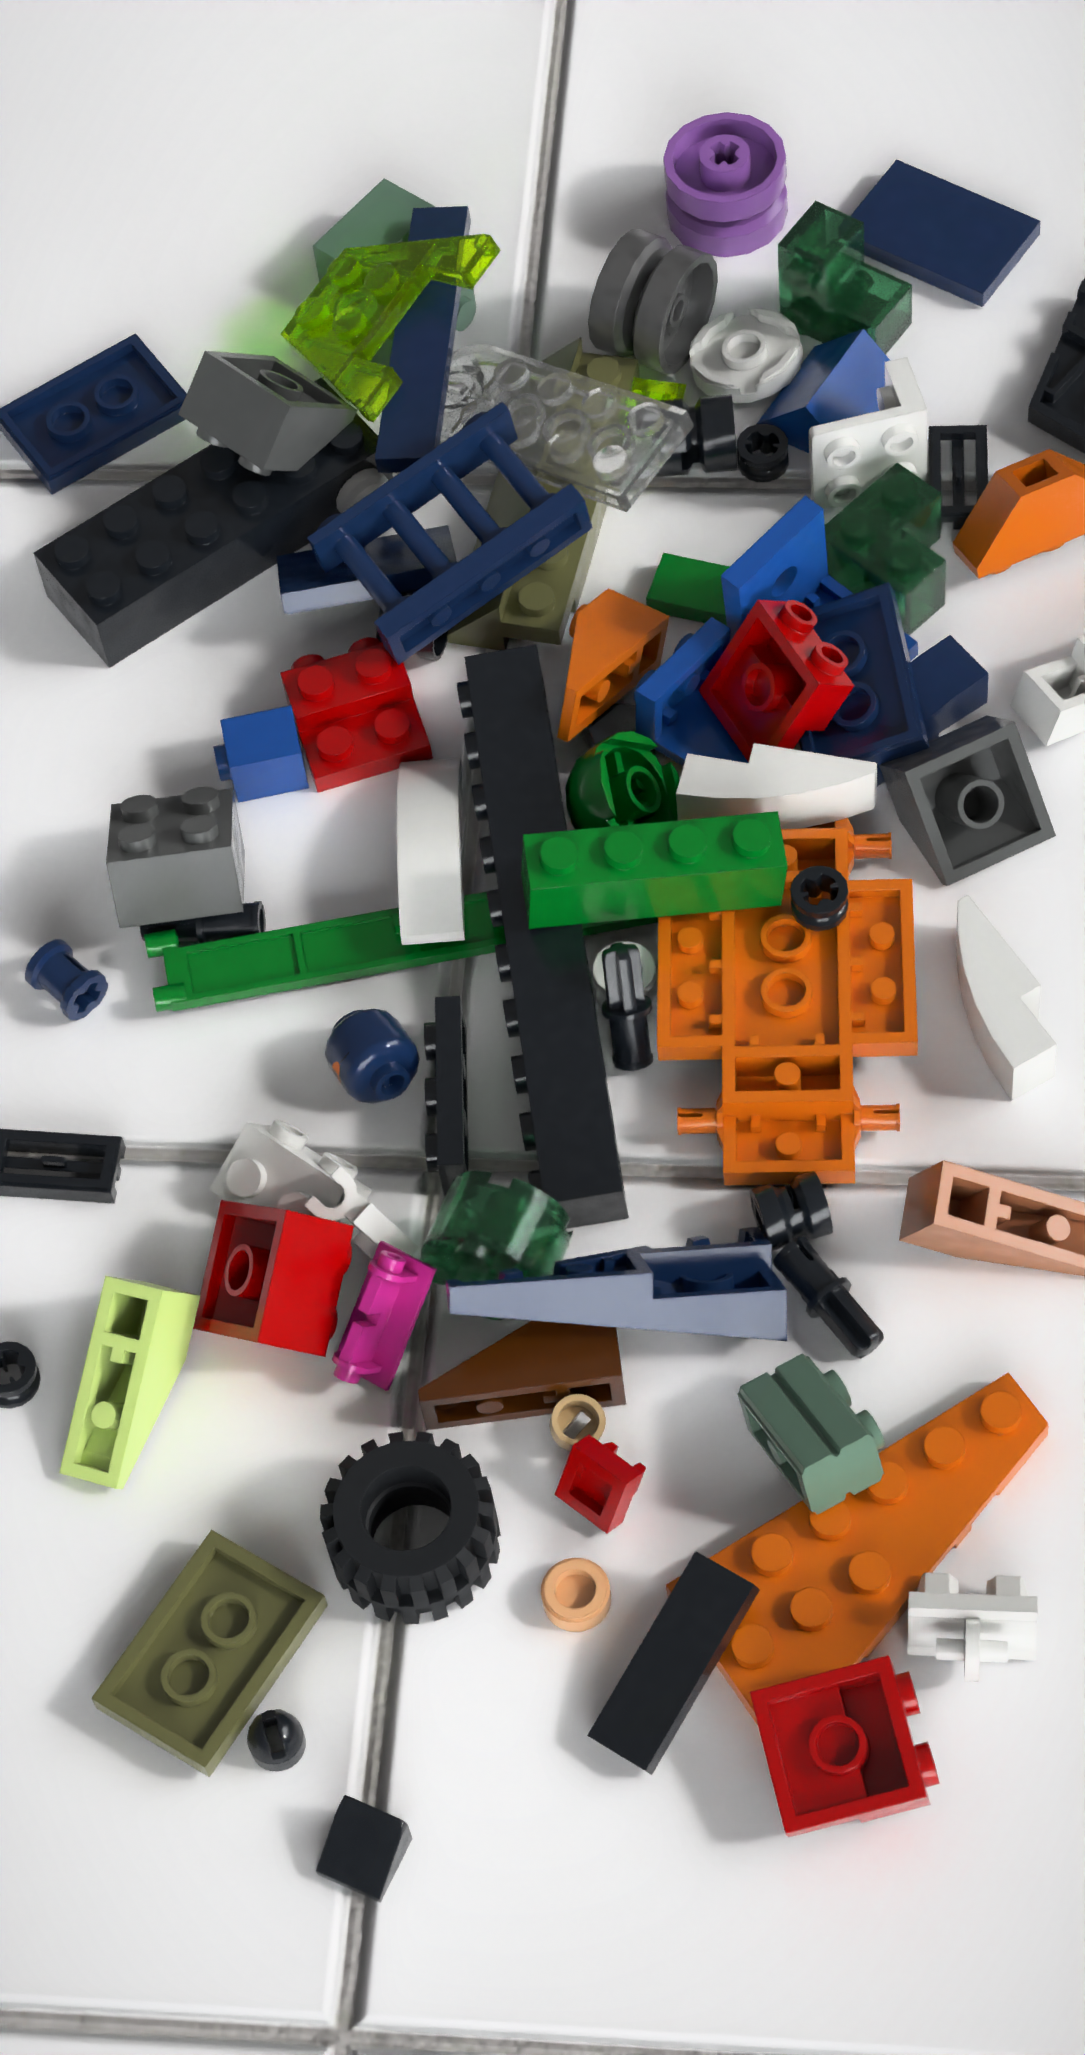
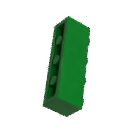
[521,811,788,929]

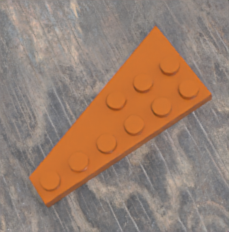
[666,1372,1049,1725]

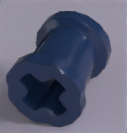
[25,939,108,1021]

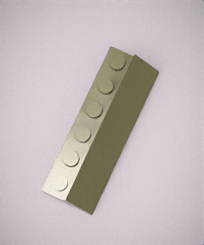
[447,337,640,650]

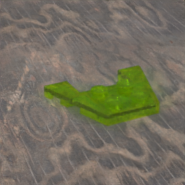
[280,234,501,422]

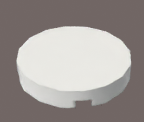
[689,308,803,403]

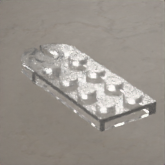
[440,344,694,512]

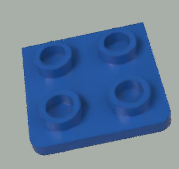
[634,617,749,767]

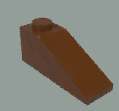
[418,1321,626,1430]

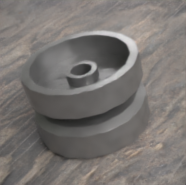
[588,229,718,374]

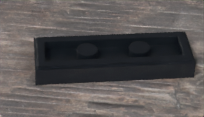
[587,1551,760,1775]

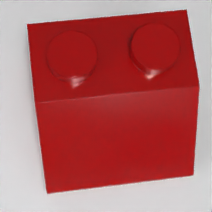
[193,1200,354,1357]

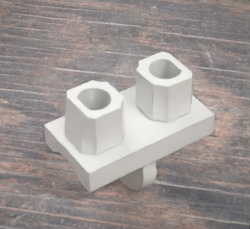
[907,1573,1038,1682]

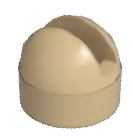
[549,1394,606,1452]

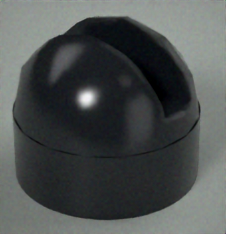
[247,1709,306,1771]

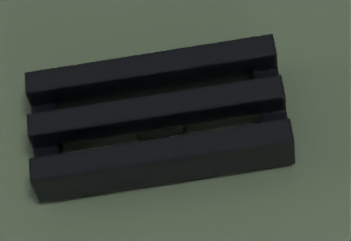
[928,425,988,530]
[0,1129,126,1204]

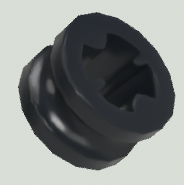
[737,424,789,482]
[790,866,848,931]
[0,1341,41,1409]

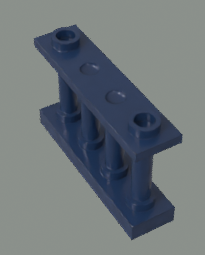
[307,401,593,665]

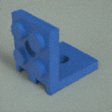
[721,495,918,662]

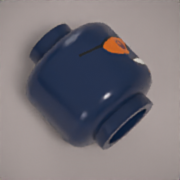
[325,1008,420,1104]

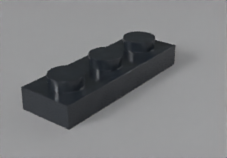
[424,996,470,1196]

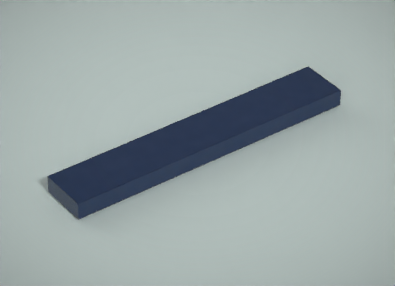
[375,206,471,473]

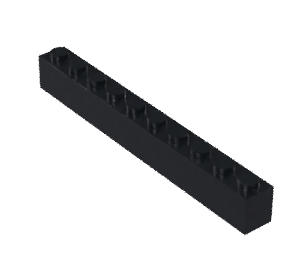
[457,644,629,1231]

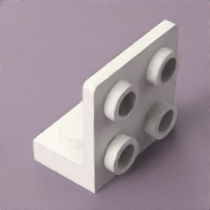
[809,357,927,509]

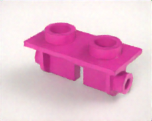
[332,1241,437,1391]

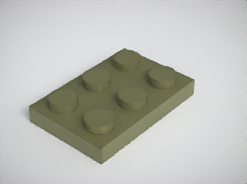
[91,1529,328,1777]

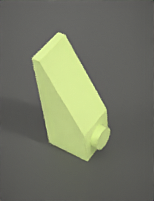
[59,1276,200,1489]

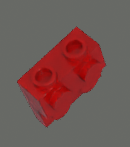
[698,600,855,762]
[280,637,433,793]
[750,1655,940,1838]

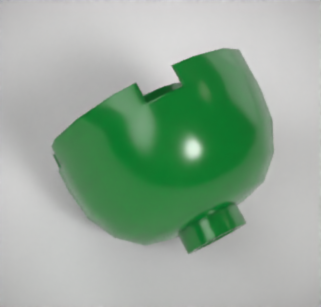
[565,731,680,830]

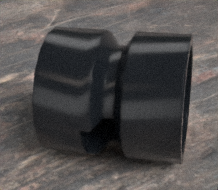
[650,394,737,477]

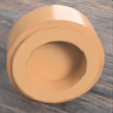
[541,1558,611,1632]

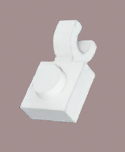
[303,1166,419,1260]

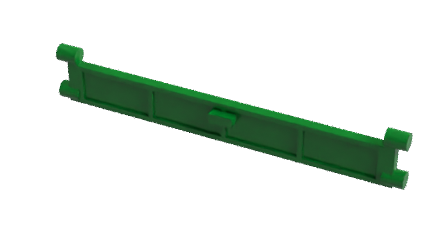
[144,891,658,1012]

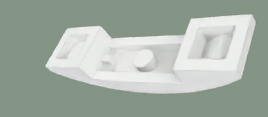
[396,757,465,945]

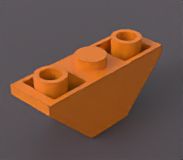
[952,449,1085,579]

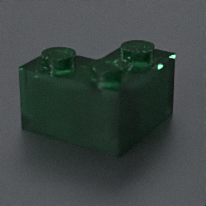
[778,200,912,355]
[825,463,946,636]

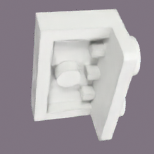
[209,1119,372,1222]

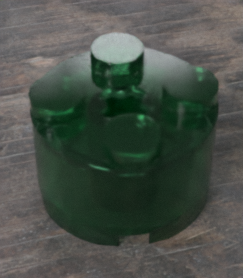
[420,1170,573,1320]

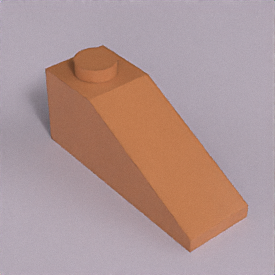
[899,1160,1085,1276]

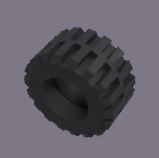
[320,1431,501,1624]

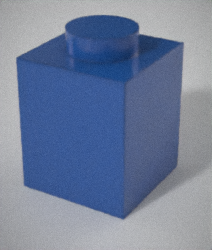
[213,705,309,803]

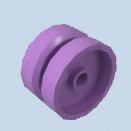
[663,112,788,257]

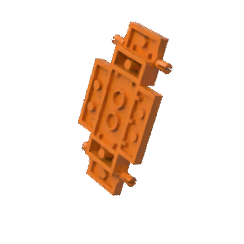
[657,818,918,1185]

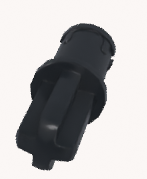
[139,901,266,944]
[601,942,654,1071]
[772,1237,884,1358]

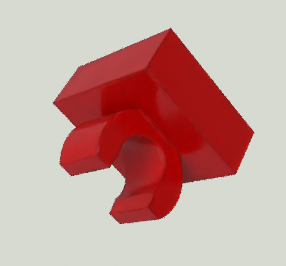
[554,1434,646,1534]

